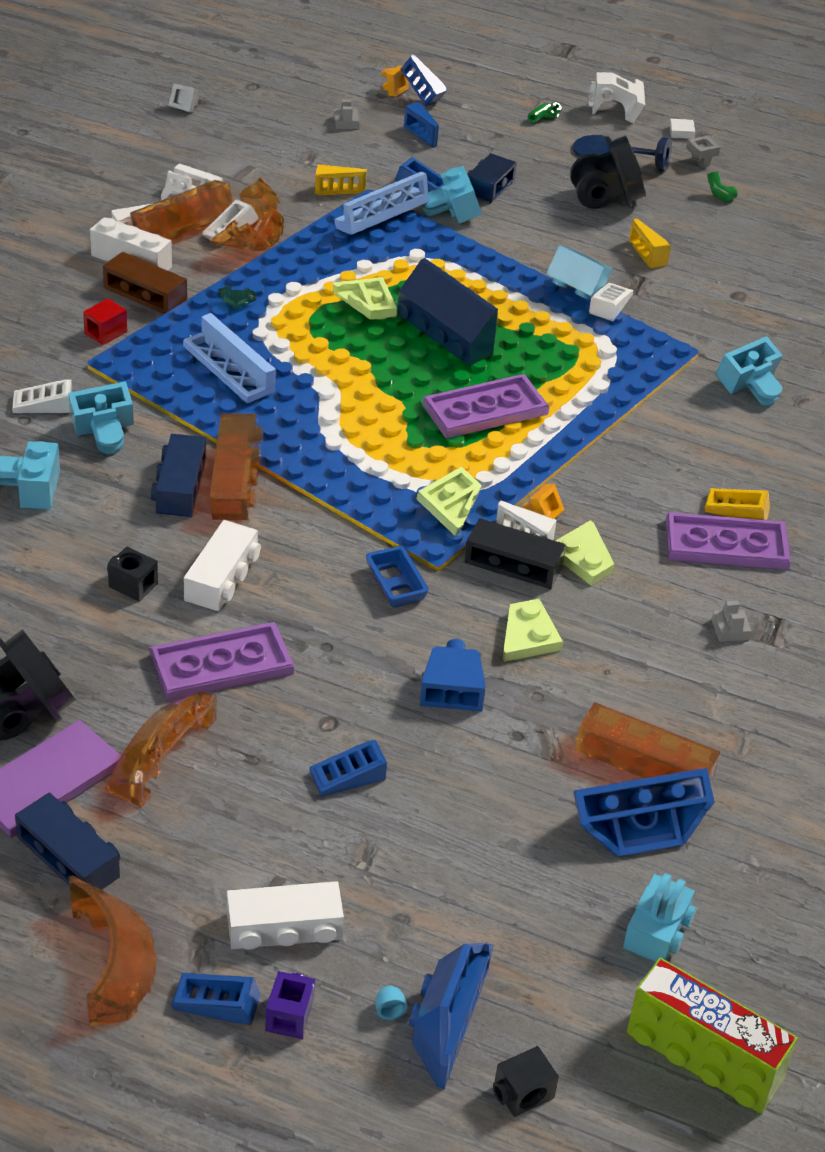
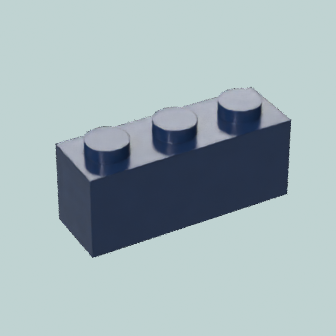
[151,433,207,517]
[15,792,120,901]

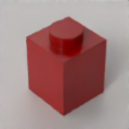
[83,298,128,345]

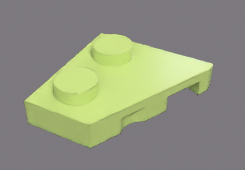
[333,277,397,320]
[416,467,482,536]
[556,520,614,586]
[502,599,563,662]

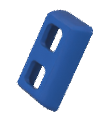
[366,546,429,608]

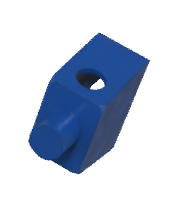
[420,639,485,712]

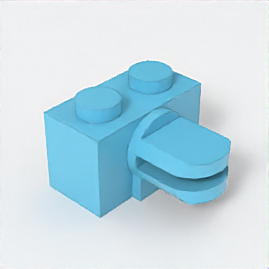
[421,166,482,224]
[546,245,613,299]
[715,336,783,406]
[68,381,134,454]
[0,441,60,510]
[623,873,697,962]

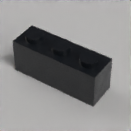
[464,518,566,589]

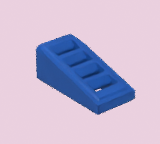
[400,55,447,107]
[404,102,439,148]
[395,157,444,192]
[309,740,387,796]
[171,973,260,1025]

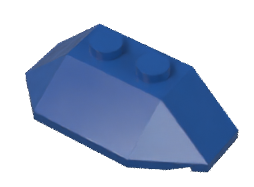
[573,768,715,857]
[409,942,493,1089]

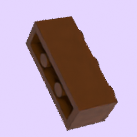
[103,251,187,314]

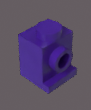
[265,971,316,1039]

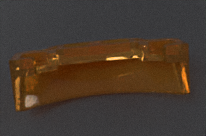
[210,176,284,251]
[106,692,217,808]
[69,876,157,1027]

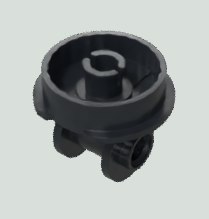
[570,135,646,209]
[0,629,76,741]

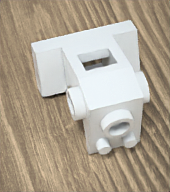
[588,72,645,124]
[161,164,223,215]

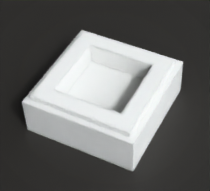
[669,118,695,139]

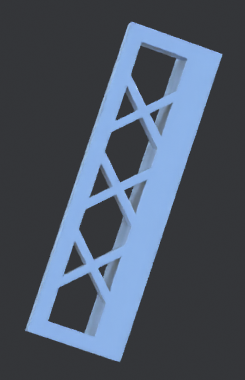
[334,172,429,235]
[183,313,276,403]

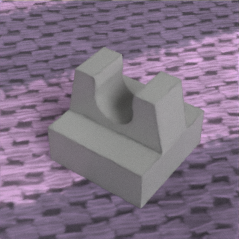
[168,83,199,112]
[334,99,359,129]
[686,136,720,168]
[711,601,752,642]

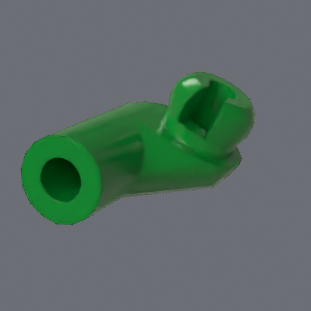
[528,102,562,123]
[707,171,738,202]

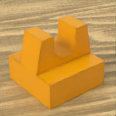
[381,65,409,97]
[522,484,565,519]

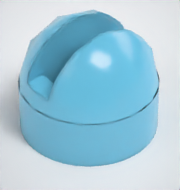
[375,985,407,1020]

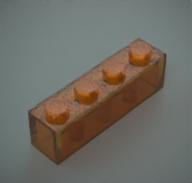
[130,180,233,239]
[210,413,263,520]
[575,702,720,782]

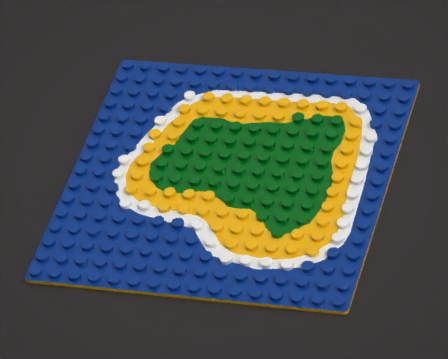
[87,190,699,571]

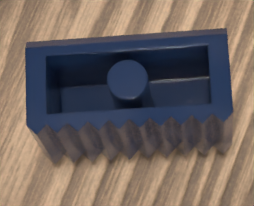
[467,153,516,203]

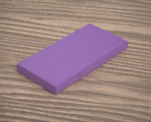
[422,374,550,439]
[665,512,791,570]
[149,622,294,701]
[0,720,124,838]

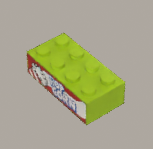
[626,957,798,1114]

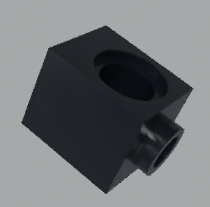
[107,546,158,602]
[493,1046,559,1117]

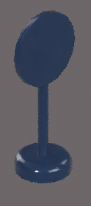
[573,135,672,171]

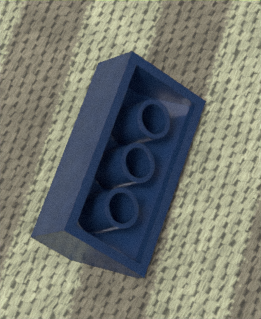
[397,258,498,366]

